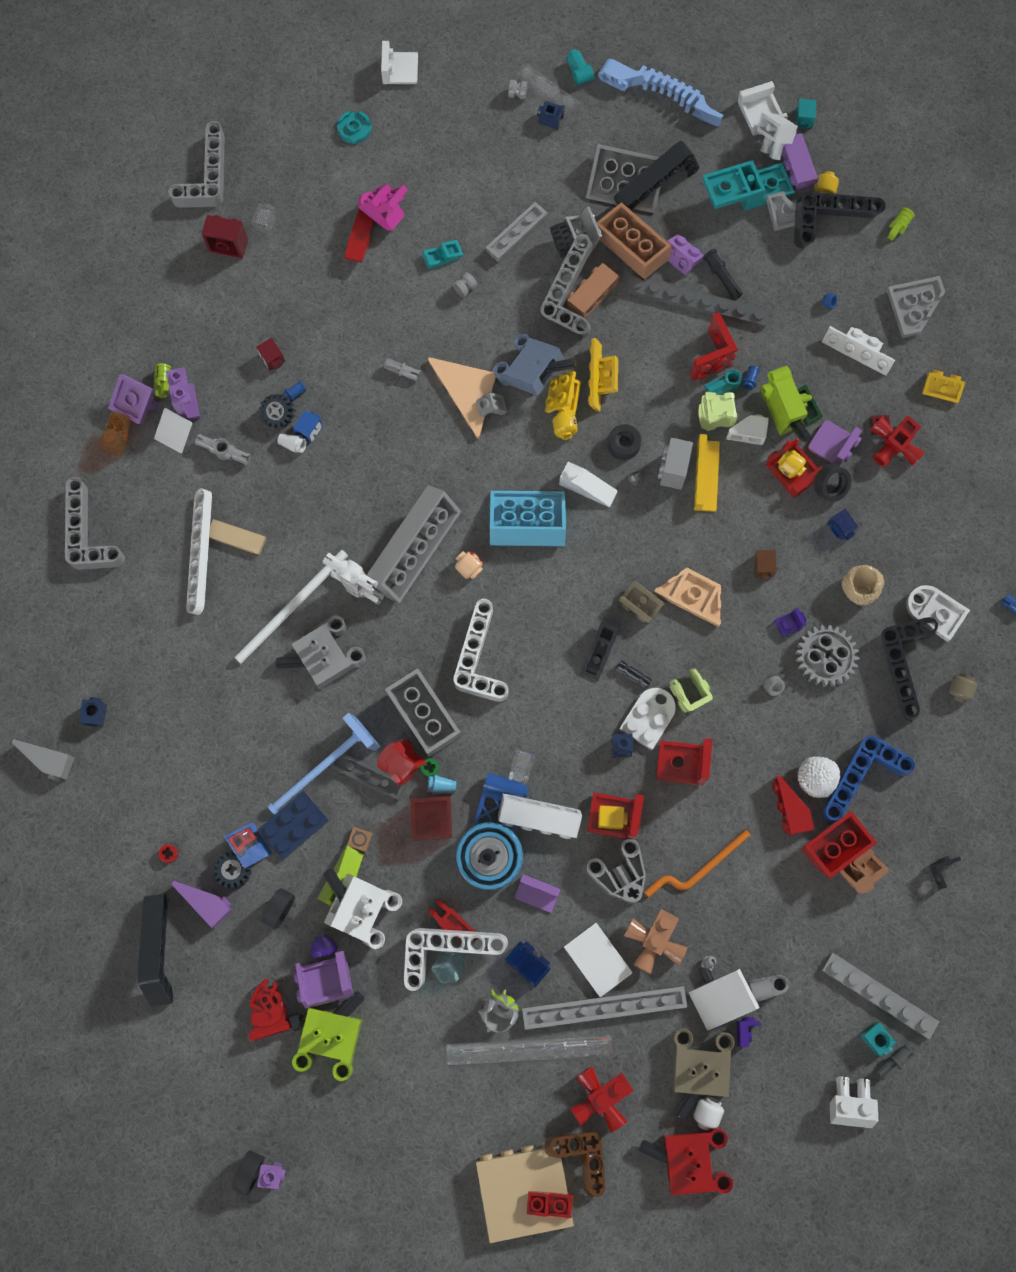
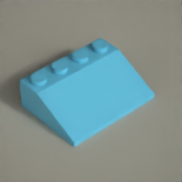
[490,491,566,546]

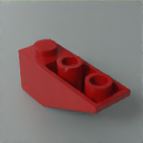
[772,775,815,836]

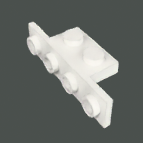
[822,326,895,376]

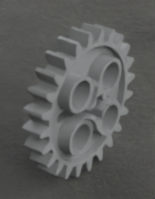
[795,625,859,687]

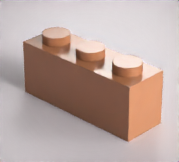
[567,263,619,319]

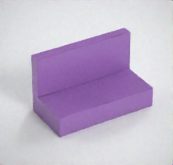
[514,874,561,913]

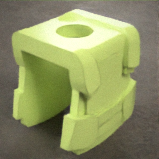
[698,392,737,431]
[669,668,713,713]

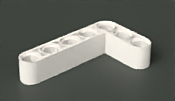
[454,599,508,702]
[404,928,508,991]

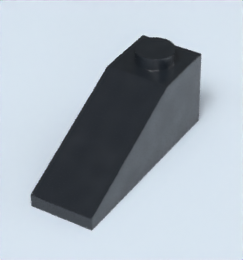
[581,617,622,681]

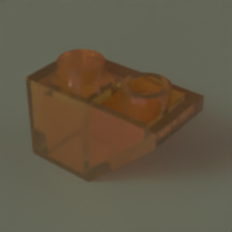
[98,411,130,457]

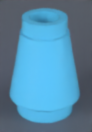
[427,775,456,794]

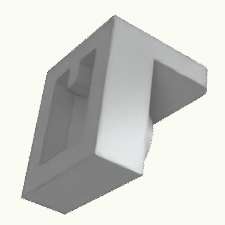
[476,392,508,417]

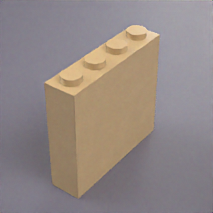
[476,1143,574,1243]

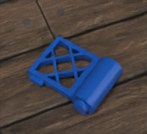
[473,772,529,835]

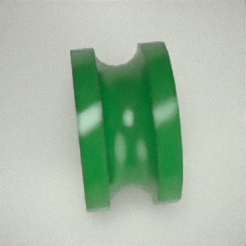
[421,758,439,777]

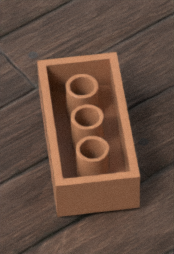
[596,202,671,280]

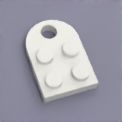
[906,585,970,642]
[619,688,676,750]

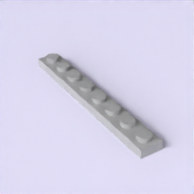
[522,986,687,1030]

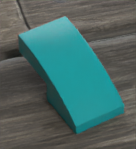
[422,240,464,269]

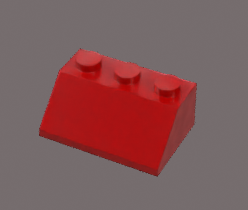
[801,811,877,879]

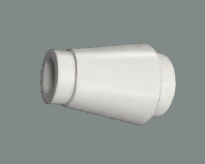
[277,434,307,453]

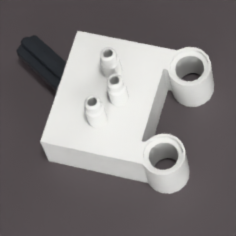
[323,868,402,949]

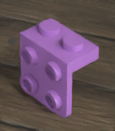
[808,420,862,466]

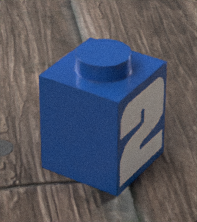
[293,411,323,443]

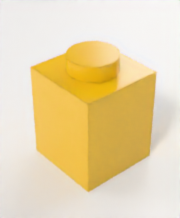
[598,806,628,829]

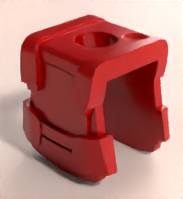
[377,738,426,785]

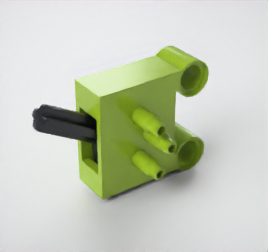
[760,366,812,442]
[292,991,365,1081]

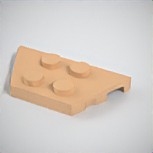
[653,568,721,627]

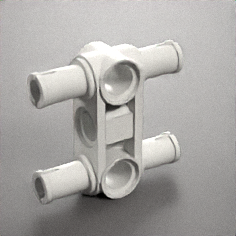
[323,553,384,605]

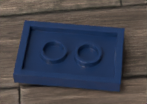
[258,791,329,860]

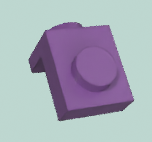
[257,1162,285,1189]

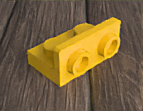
[921,370,965,403]

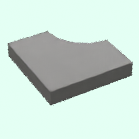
[765,191,808,232]

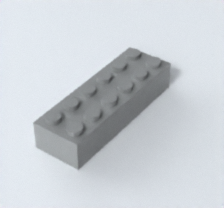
[366,485,461,603]

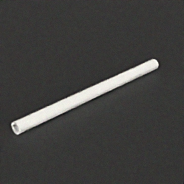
[234,550,348,664]

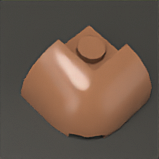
[840,848,889,893]

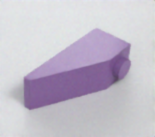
[171,881,233,928]

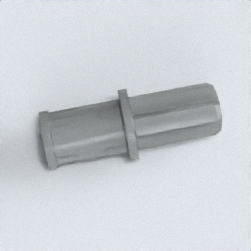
[384,358,421,382]

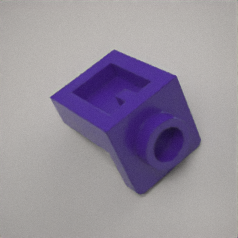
[774,608,806,638]
[736,1017,760,1047]

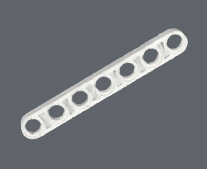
[186,488,212,615]

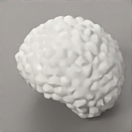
[798,756,840,798]

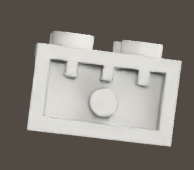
[381,41,418,84]

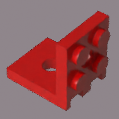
[690,312,738,381]
[656,738,713,786]
[587,792,644,839]

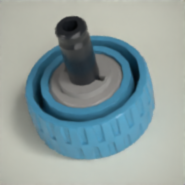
[456,822,523,890]

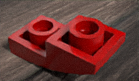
[527,1191,573,1218]

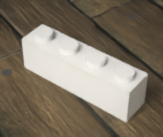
[498,794,582,839]

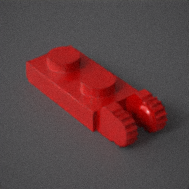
[427,898,478,945]

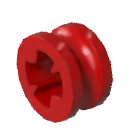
[158,844,178,863]

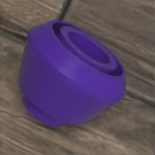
[310,934,338,958]

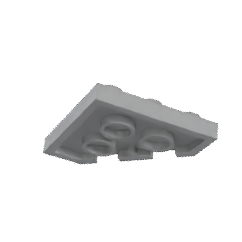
[886,276,945,338]

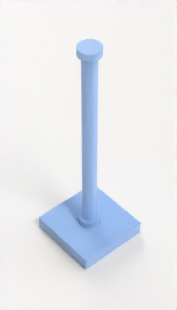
[268,713,381,814]

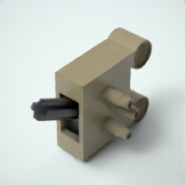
[672,1028,734,1120]

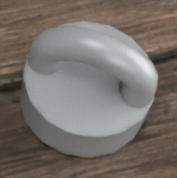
[763,676,785,696]

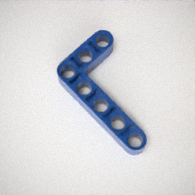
[822,736,915,823]

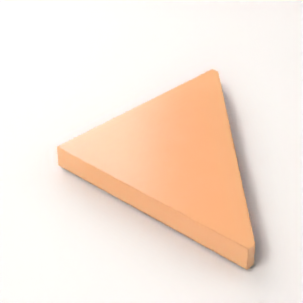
[428,357,496,439]

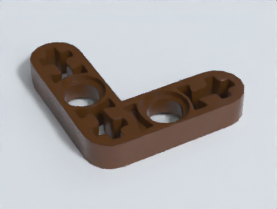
[544,1132,606,1197]

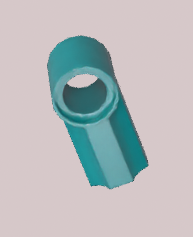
[566,49,594,86]
[704,369,742,395]

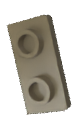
[618,581,665,623]

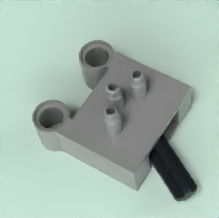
[276,615,366,689]

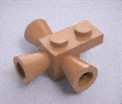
[624,909,687,974]

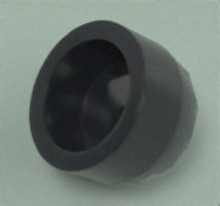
[289,1013,305,1032]

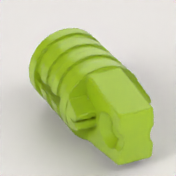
[887,207,915,241]
[153,363,171,399]

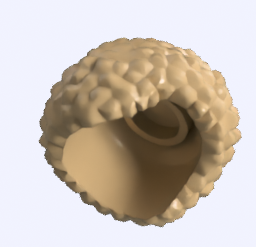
[842,565,884,606]

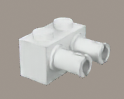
[757,113,798,160]
[830,1077,879,1128]

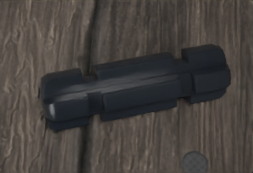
[616,661,652,688]

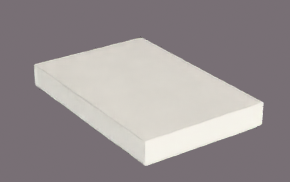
[564,923,632,997]
[689,969,759,1031]

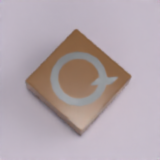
[347,827,373,852]

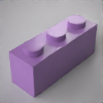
[780,133,818,192]

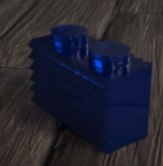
[504,941,551,988]

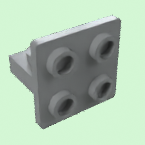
[563,207,602,257]

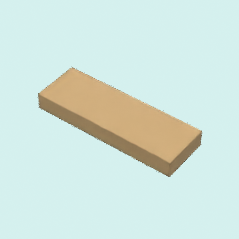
[209,519,266,556]

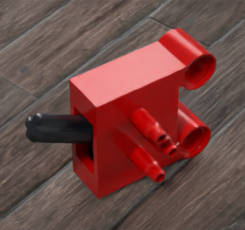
[639,1127,733,1195]

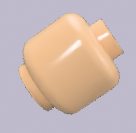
[455,551,483,579]

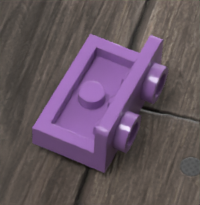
[667,235,704,276]

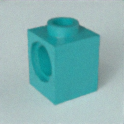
[795,99,816,129]
[859,1022,896,1056]

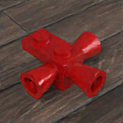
[870,415,925,468]
[570,1066,634,1133]

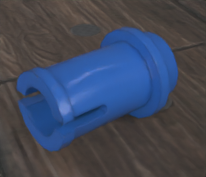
[742,365,760,390]
[282,381,307,402]
[1001,594,1016,616]

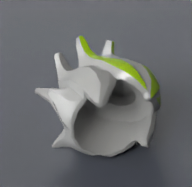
[478,989,519,1032]

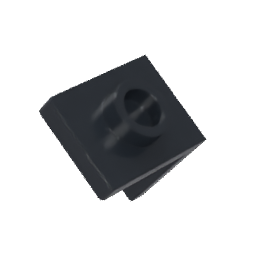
[930,856,961,889]

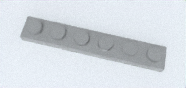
[821,953,939,1039]

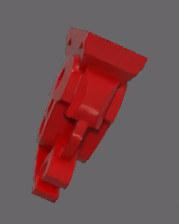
[249,978,293,1041]

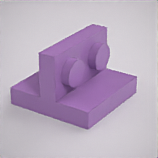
[108,374,159,424]

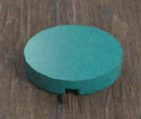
[337,111,372,144]

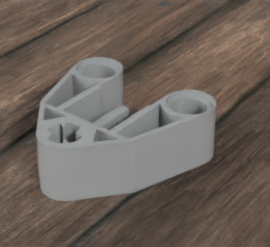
[586,839,646,903]

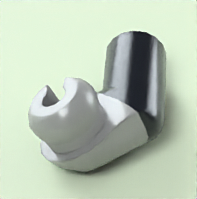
[699,956,717,984]

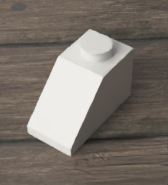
[726,414,769,445]

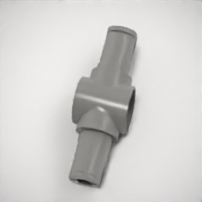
[195,434,251,465]

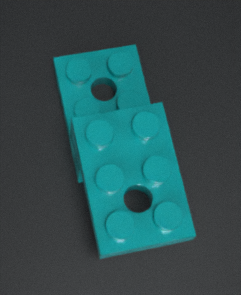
[702,160,795,211]

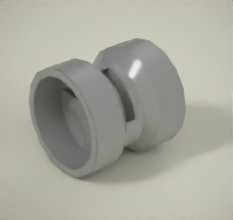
[508,79,528,100]
[452,272,478,298]

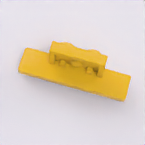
[588,338,618,412]

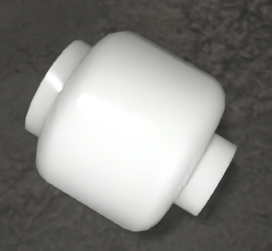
[693,1096,724,1131]

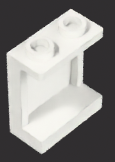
[737,81,788,136]

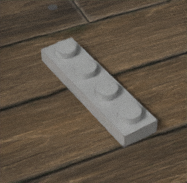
[486,202,548,262]

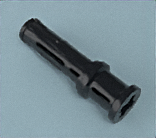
[702,249,743,300]

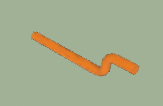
[644,829,750,898]

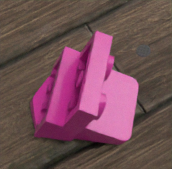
[358,183,408,231]

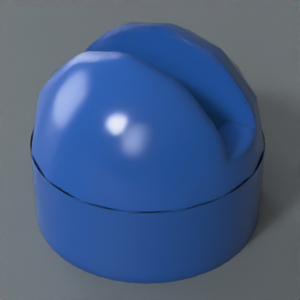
[822,293,837,309]

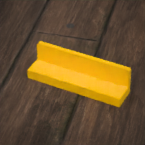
[694,434,720,512]

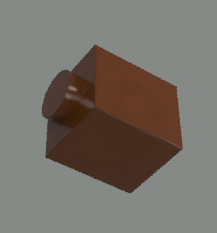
[754,550,777,580]

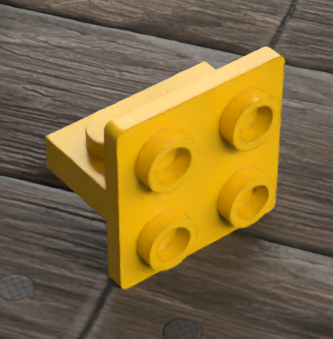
[545,370,581,415]

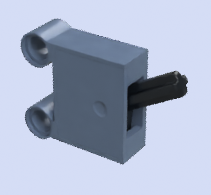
[493,334,577,396]

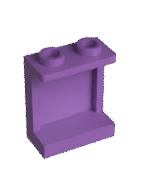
[166,367,201,421]
[293,951,354,1009]

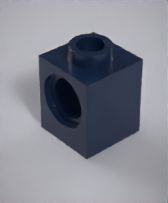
[79,697,107,727]

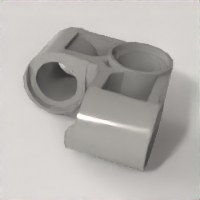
[747,975,789,1002]

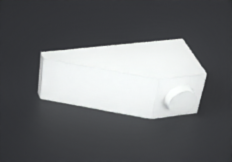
[559,462,618,507]

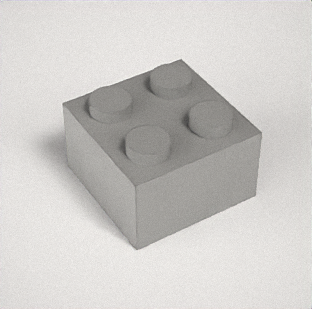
[658,438,693,490]

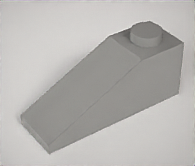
[12,739,74,782]

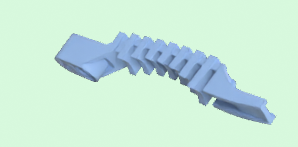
[598,59,723,127]

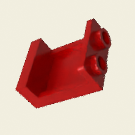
[766,439,822,498]

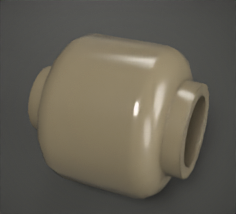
[948,673,978,703]

